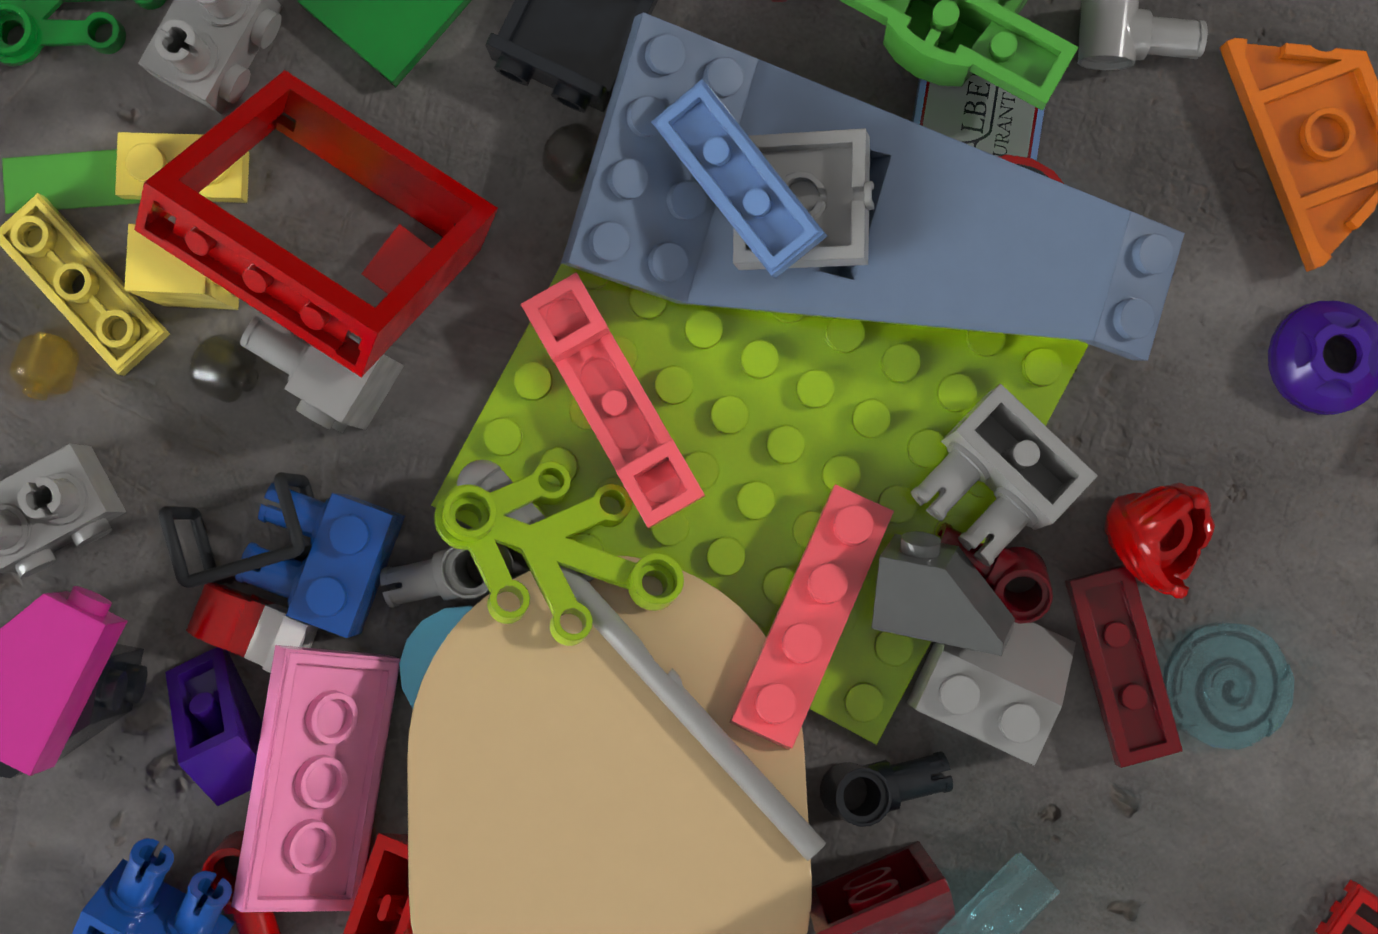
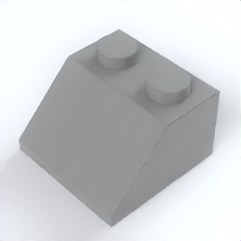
[906,622,1076,766]

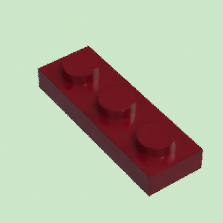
[1065,565,1183,768]

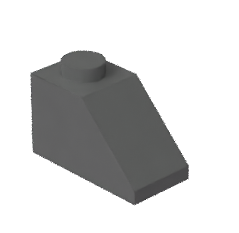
[871,531,1015,656]

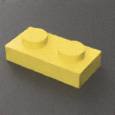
[115,132,249,203]

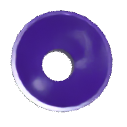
[1268,301,1378,415]

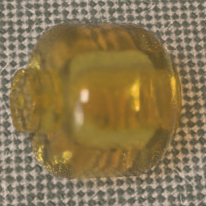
[9,332,79,401]

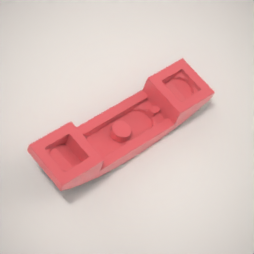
[520,272,705,529]

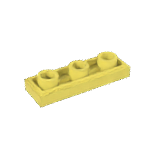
[0,193,170,376]

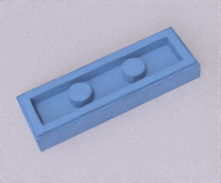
[651,79,827,279]

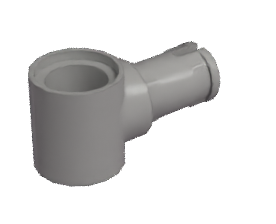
[1077,0,1208,71]
[380,543,513,608]

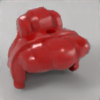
[1104,483,1215,599]

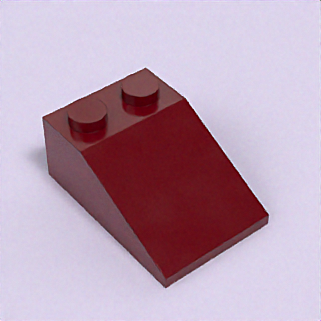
[809,841,958,934]

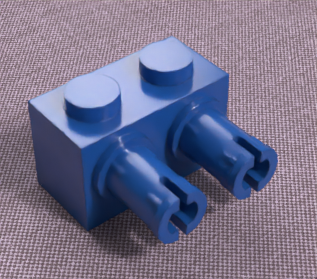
[235,482,405,638]
[72,838,235,934]

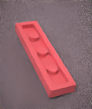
[729,484,894,750]

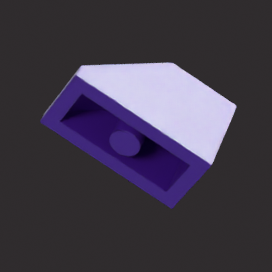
[165,647,262,806]

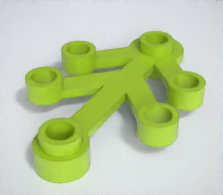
[434,461,684,646]

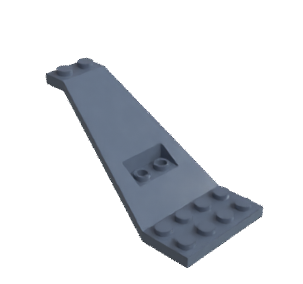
[561,12,1185,361]

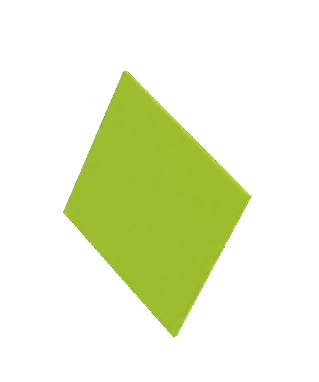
[431,264,1089,745]

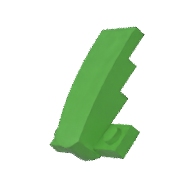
[839,0,1079,111]

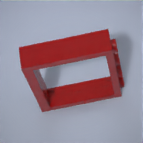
[134,70,498,378]

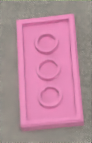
[232,645,400,912]

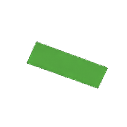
[2,149,140,214]

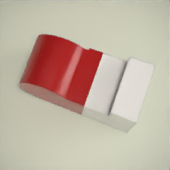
[186,582,318,673]

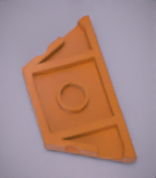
[1219,38,1378,272]

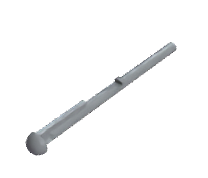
[457,460,826,861]

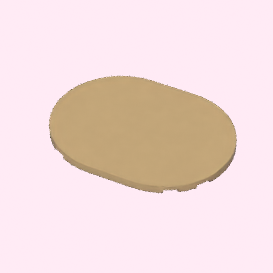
[407,556,812,934]

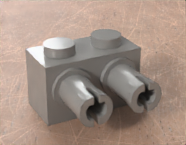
[138,0,283,115]
[240,313,404,433]
[911,384,1098,567]
[0,443,126,578]

